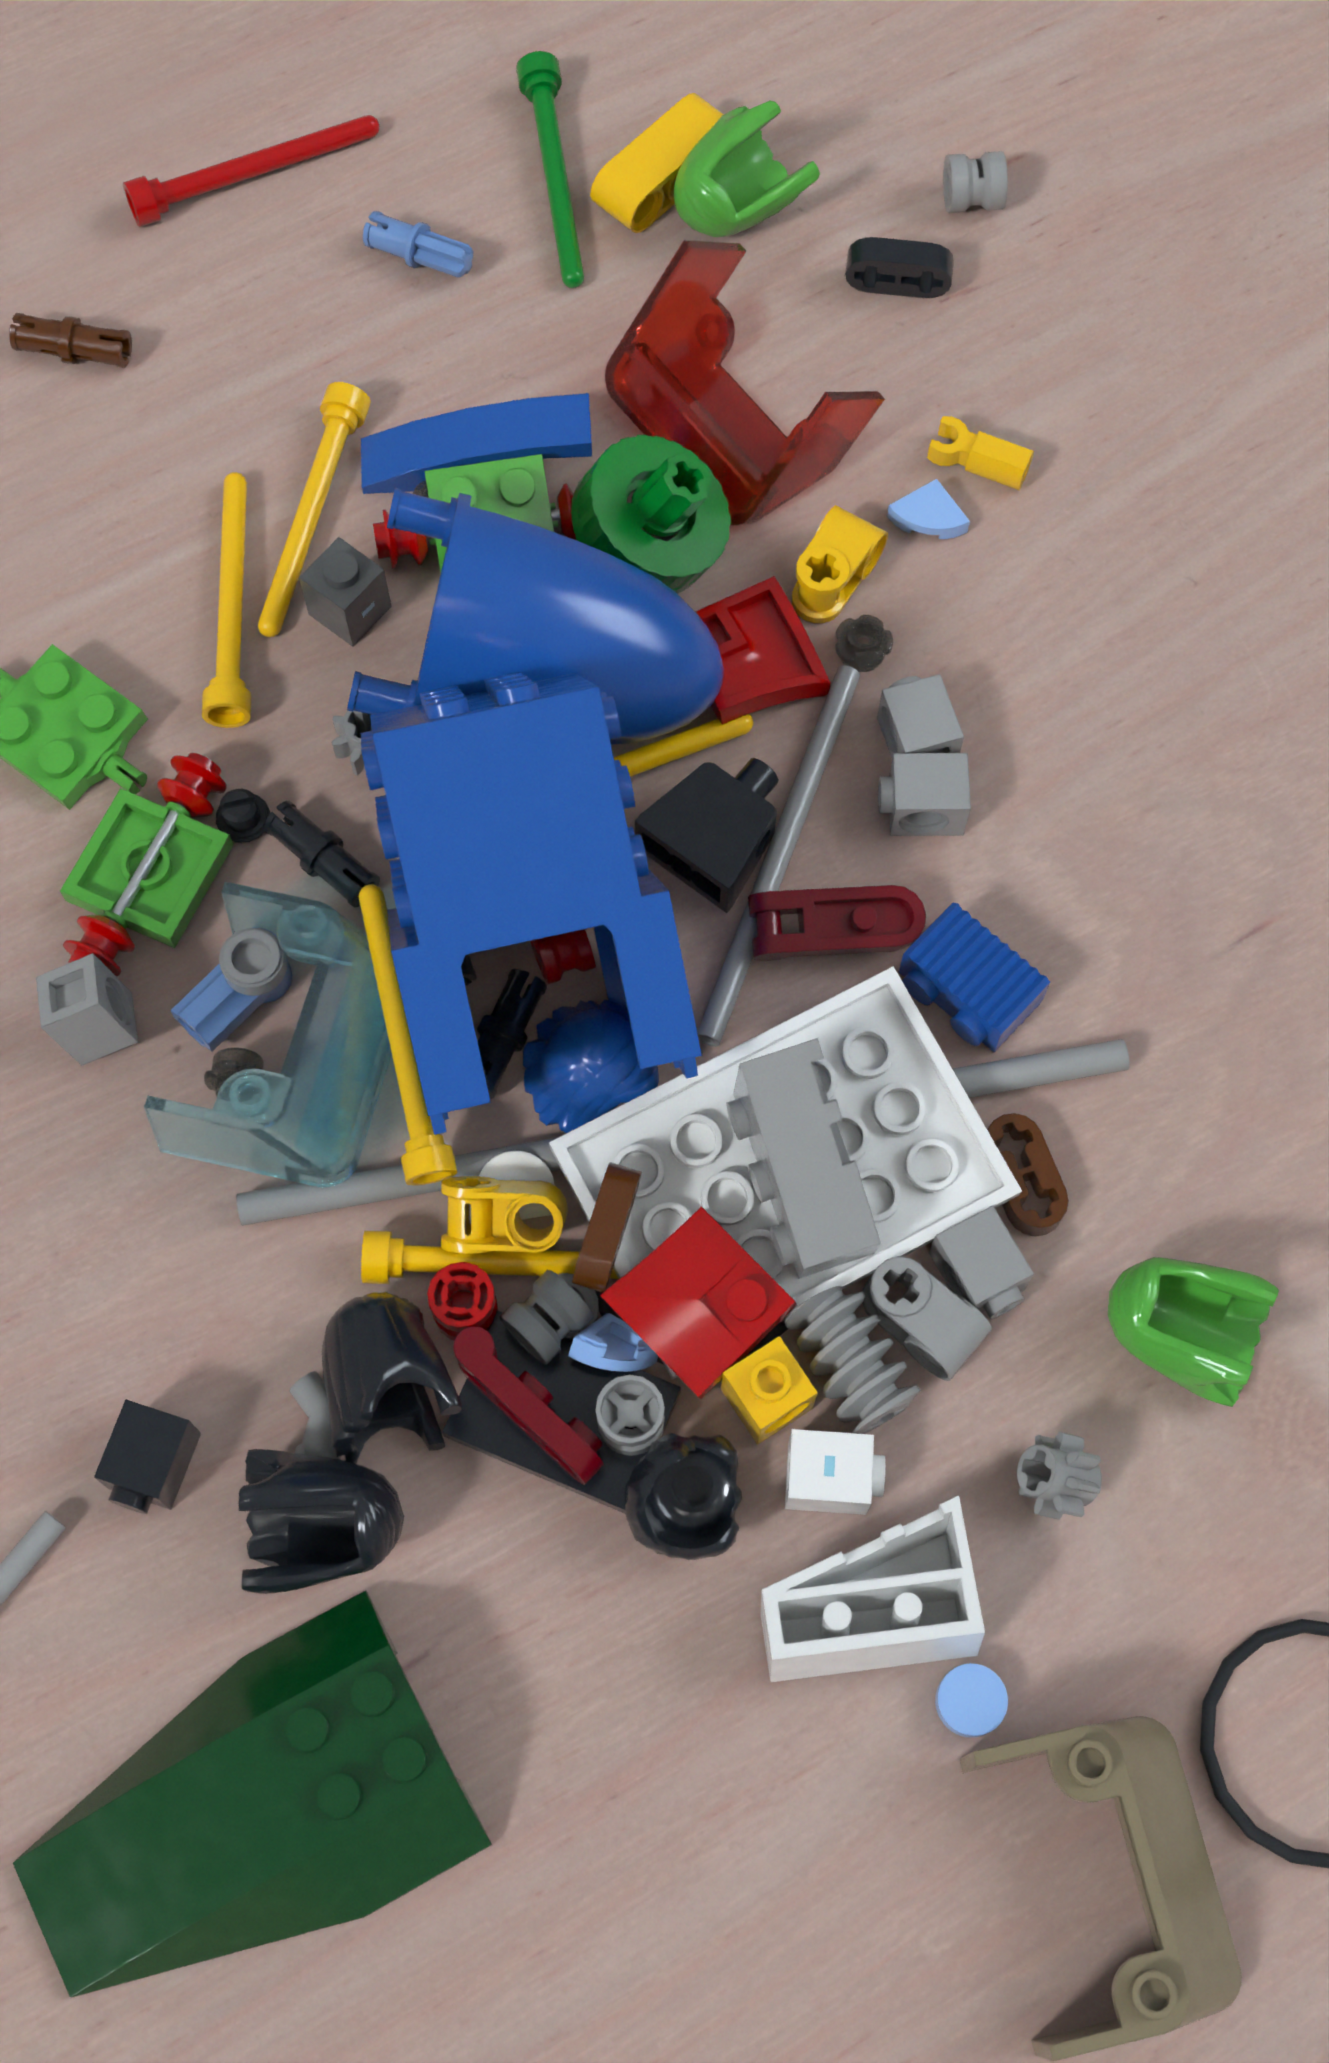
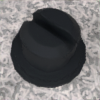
[216,789,270,843]

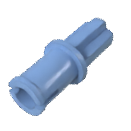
[363,211,474,278]

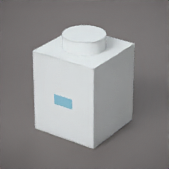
[785,1429,885,1515]

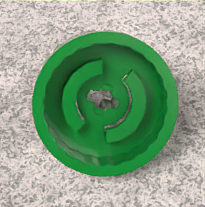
[571,435,731,594]

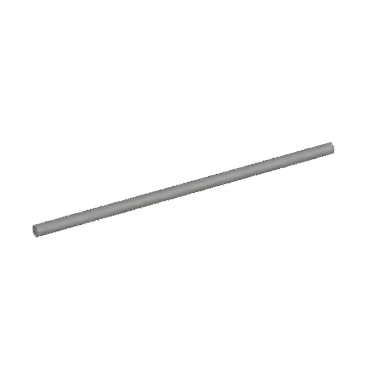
[236,1039,1129,1226]

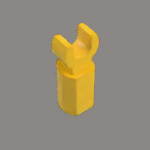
[927,416,1034,491]

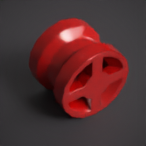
[530,929,596,985]

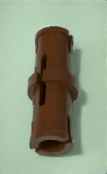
[9,313,132,368]

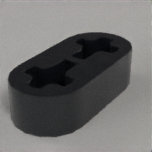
[845,237,954,298]

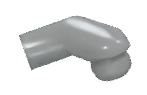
[289,1371,342,1460]

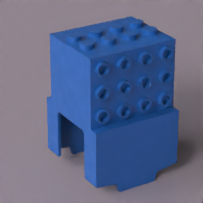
[360,672,702,1135]

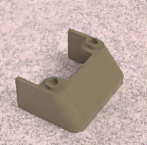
[959,1716,1242,2062]

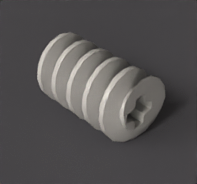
[784,1286,921,1434]

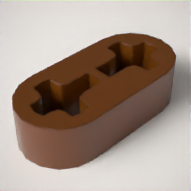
[987,1113,1069,1237]
[572,1162,642,1293]

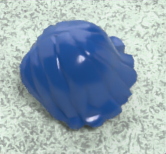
[523,1000,659,1133]

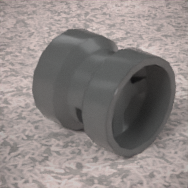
[499,1270,594,1365]

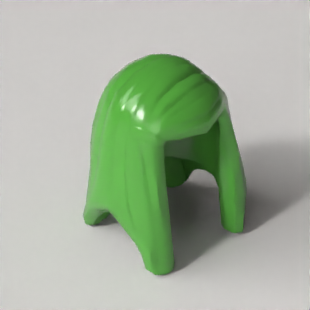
[674,100,820,237]
[1108,1257,1279,1407]

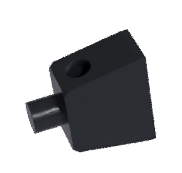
[634,758,779,913]

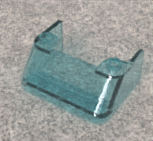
[144,881,392,1187]

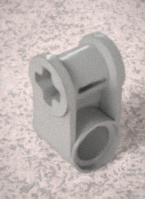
[862,1256,992,1381]

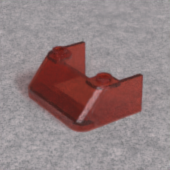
[605,240,885,525]

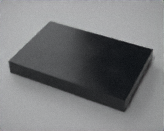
[442,1311,681,1514]

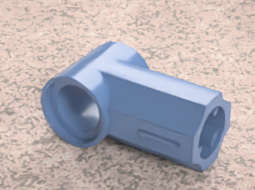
[170,927,292,1052]

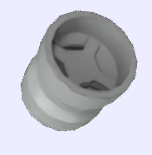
[943,151,1008,213]
[596,1375,665,1456]

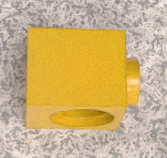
[721,1336,818,1445]

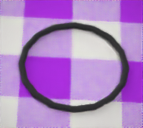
[1200,1619,1329,1868]

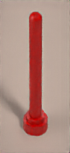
[123,115,380,227]

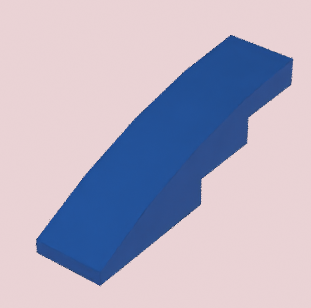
[361,393,592,494]

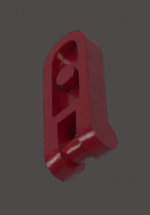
[748,885,926,961]
[453,1326,604,1485]

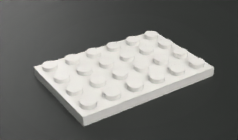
[549,966,1022,1380]

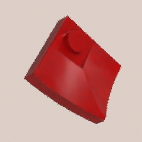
[695,576,831,725]
[601,1206,797,1399]

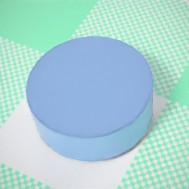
[935,1663,1008,1738]

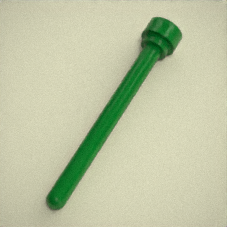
[516,51,584,288]

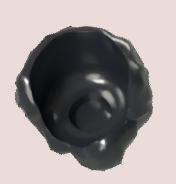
[625,1433,742,1560]

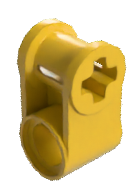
[791,505,888,623]
[441,1176,568,1254]

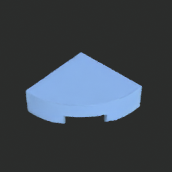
[887,479,970,539]
[568,1313,658,1372]

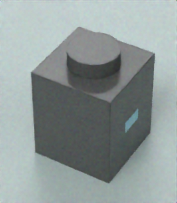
[299,537,392,647]

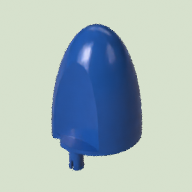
[347,488,724,745]

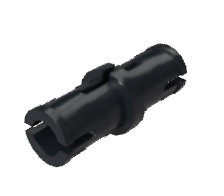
[264,801,380,908]
[477,969,547,1099]

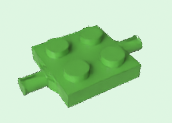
[0,644,148,810]

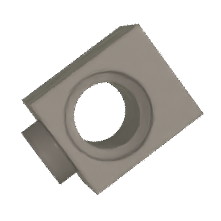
[877,674,964,758]
[878,753,971,836]
[36,953,138,1066]
[929,1206,1034,1319]

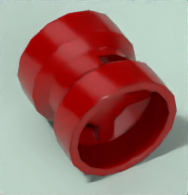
[427,1262,498,1340]

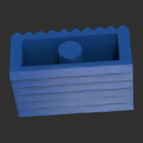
[898,902,1050,1052]

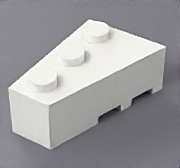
[761,1496,985,1682]

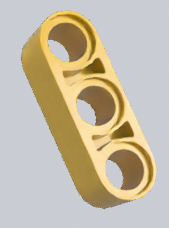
[590,93,724,233]

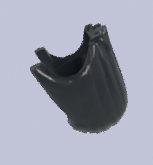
[322,1292,462,1464]
[239,1449,404,1594]

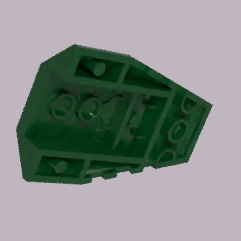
[13,1590,492,1998]

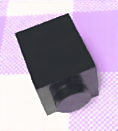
[94,1399,201,1514]

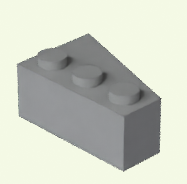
[726,1038,881,1279]

